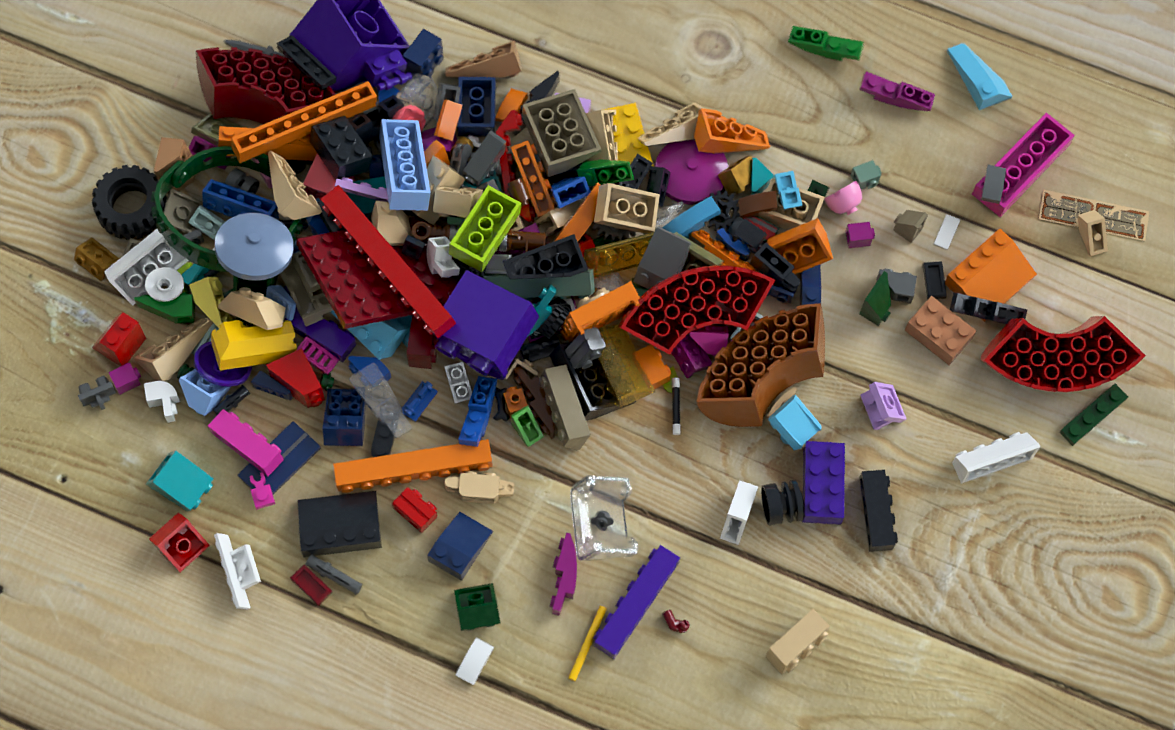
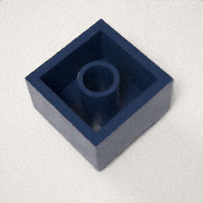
[403,28,444,83]

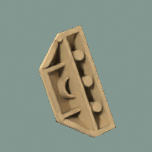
[218,287,286,330]

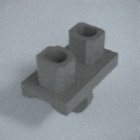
[78,376,116,410]

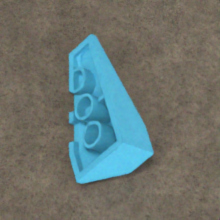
[947,43,1012,110]

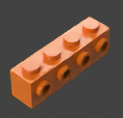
[511,140,557,218]

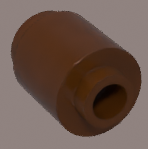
[507,178,531,207]

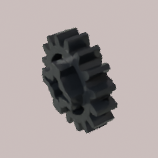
[704,190,740,231]

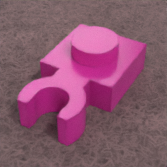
[250,472,275,510]

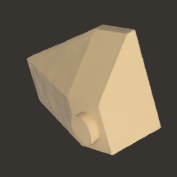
[134,318,213,381]

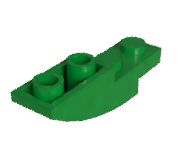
[788,26,864,61]

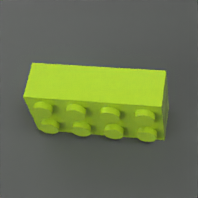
[449,185,521,272]

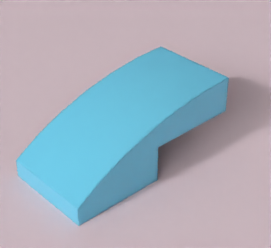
[774,171,803,210]

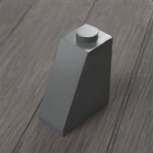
[463,131,506,186]

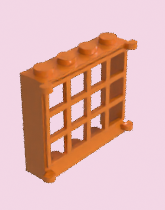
[560,281,640,342]

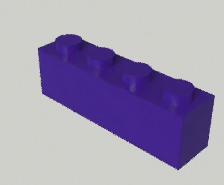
[283,308,356,363]

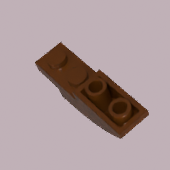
[513,365,555,439]

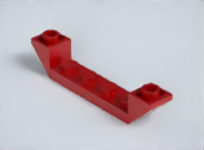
[496,110,537,223]

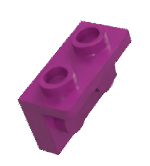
[671,334,712,379]

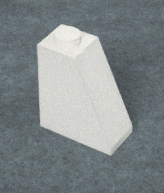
[720,481,758,545]

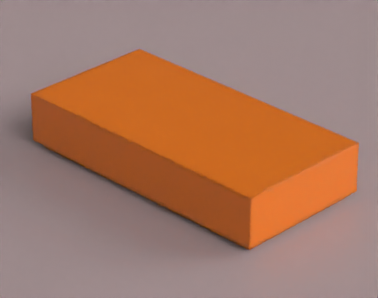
[434,99,462,141]

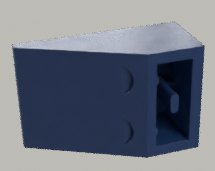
[323,389,367,446]

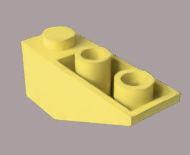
[189,277,233,329]

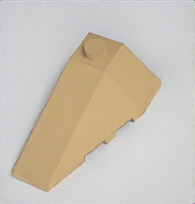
[638,102,705,146]
[268,151,322,220]

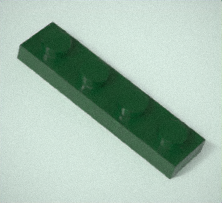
[1060,383,1128,446]

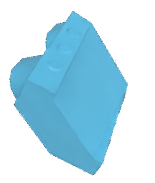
[768,395,821,450]

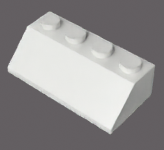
[104,229,189,306]
[952,432,1040,483]

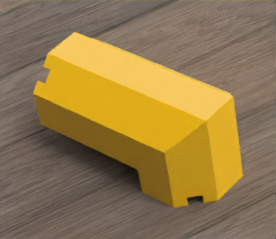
[211,320,297,370]

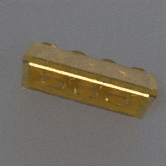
[584,232,654,278]
[597,325,656,408]

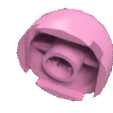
[824,181,862,215]

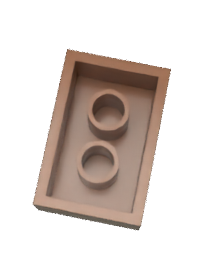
[905,296,976,365]

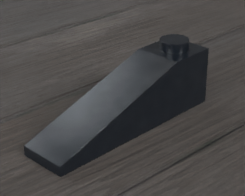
[502,234,588,280]

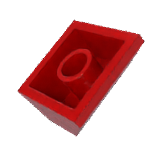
[149,512,210,573]

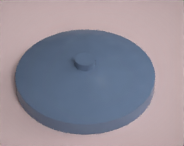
[215,213,294,280]

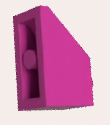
[689,325,728,356]

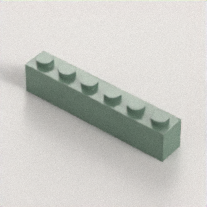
[484,269,595,301]

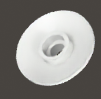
[145,267,184,302]

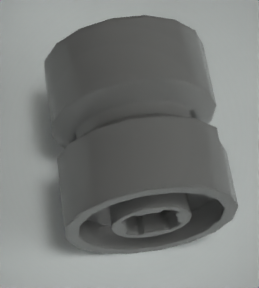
[225,168,260,194]

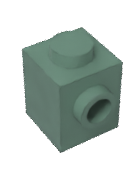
[851,160,882,190]

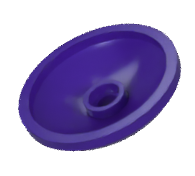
[194,341,252,387]

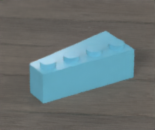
[330,310,410,360]

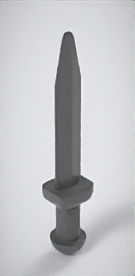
[224,40,287,58]

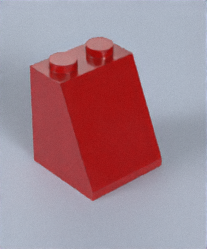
[92,312,146,367]
[267,348,325,408]

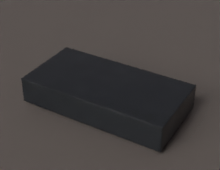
[923,261,947,300]

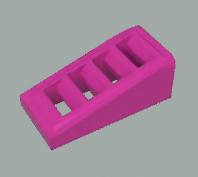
[297,336,339,374]

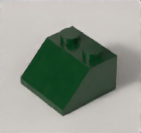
[454,583,501,631]

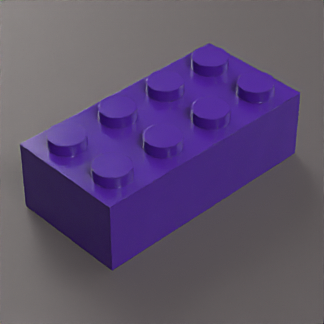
[802,441,845,525]

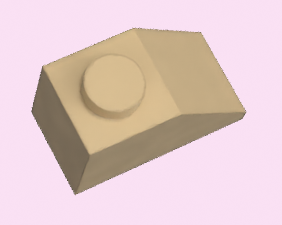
[1078,210,1108,256]

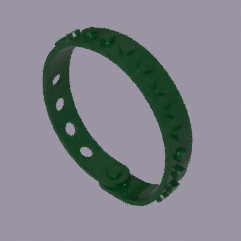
[151,146,305,272]

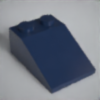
[427,512,493,581]

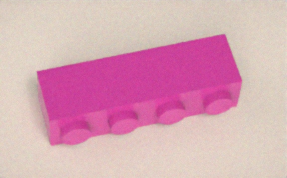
[208,409,284,476]

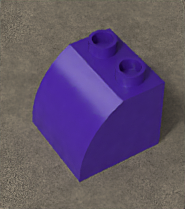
[289,0,410,91]

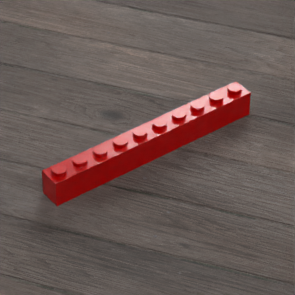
[321,185,456,338]

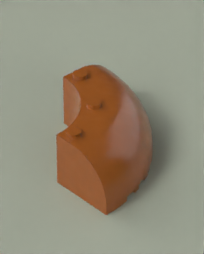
[697,303,825,427]

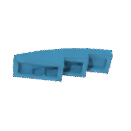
[648,196,721,243]

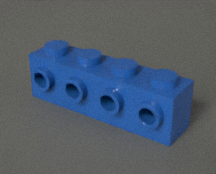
[202,179,279,220]

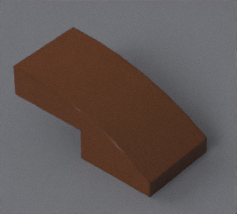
[738,191,778,218]

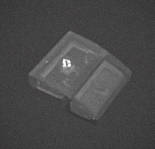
[643,201,684,234]

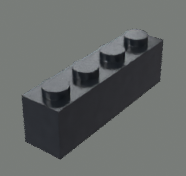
[859,470,898,552]

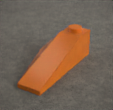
[694,108,770,153]

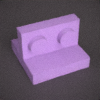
[860,382,907,430]

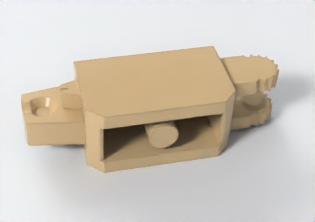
[444,471,514,504]

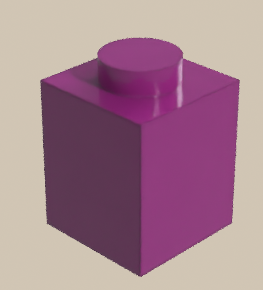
[845,222,875,249]
[108,362,141,395]

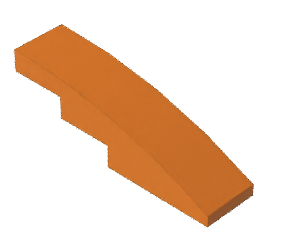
[554,183,601,242]

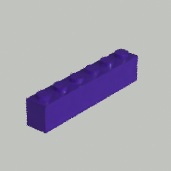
[593,545,680,659]

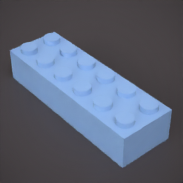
[379,119,430,211]

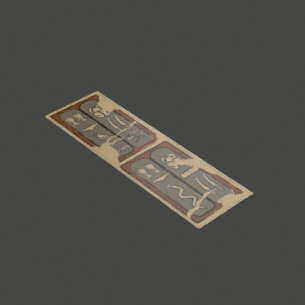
[1039,190,1149,241]

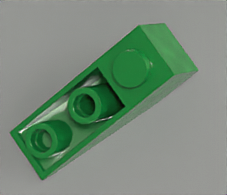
[577,159,634,186]
[134,293,195,324]

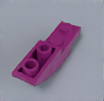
[859,72,935,111]
[549,532,577,616]

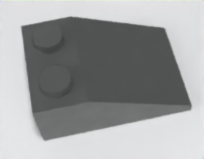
[633,226,692,289]

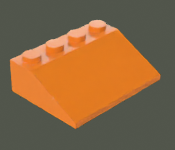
[945,228,1037,322]

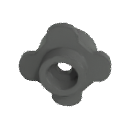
[590,511,614,531]

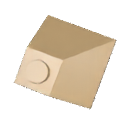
[371,201,412,246]

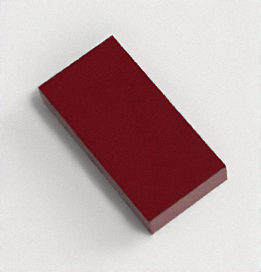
[290,564,332,606]

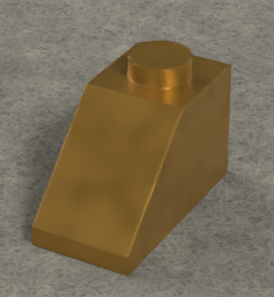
[718,155,752,194]

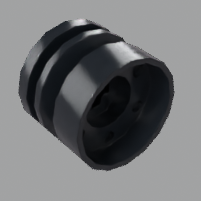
[761,480,804,526]

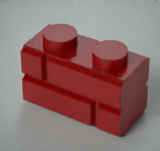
[392,487,438,533]

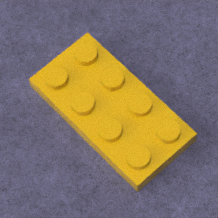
[603,103,653,171]

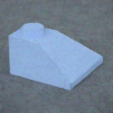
[179,368,231,416]

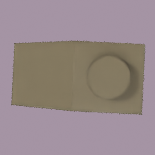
[893,210,928,243]

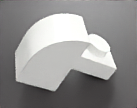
[427,236,460,278]
[144,381,180,423]

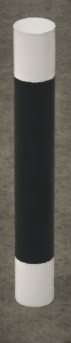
[672,378,680,435]

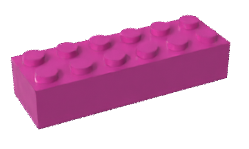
[972,113,1075,217]

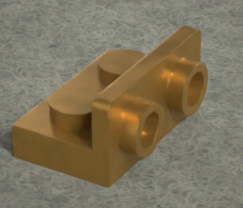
[74,237,120,281]

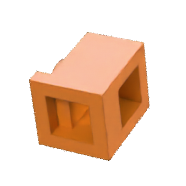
[503,386,528,419]

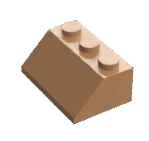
[154,137,198,194]

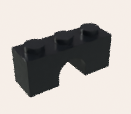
[348,95,404,144]

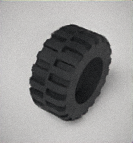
[92,165,167,240]

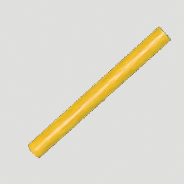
[568,606,607,681]

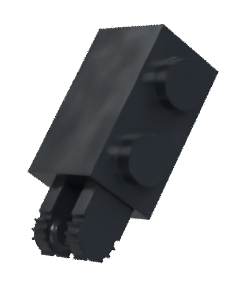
[749,243,800,292]

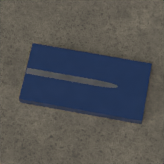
[237,421,321,495]

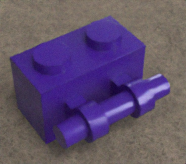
[363,49,412,91]

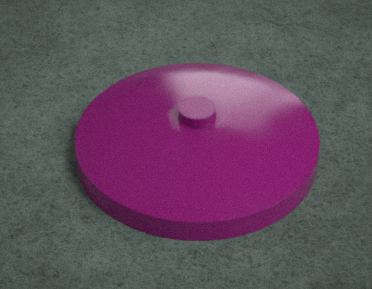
[655,139,729,205]

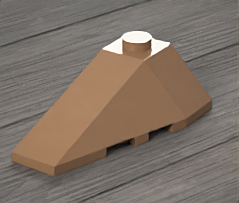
[445,41,521,77]

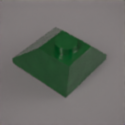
[859,271,891,326]

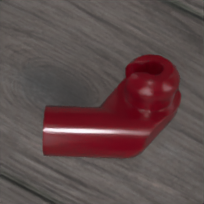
[662,610,690,633]

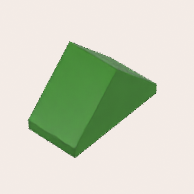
[511,405,544,447]

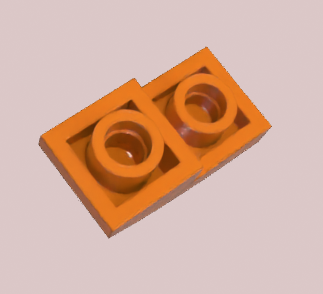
[495,88,528,122]

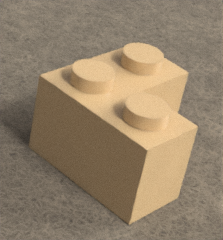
[433,186,483,218]

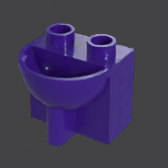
[433,270,539,380]

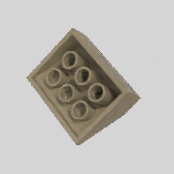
[522,89,601,177]

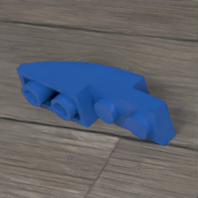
[458,376,497,447]

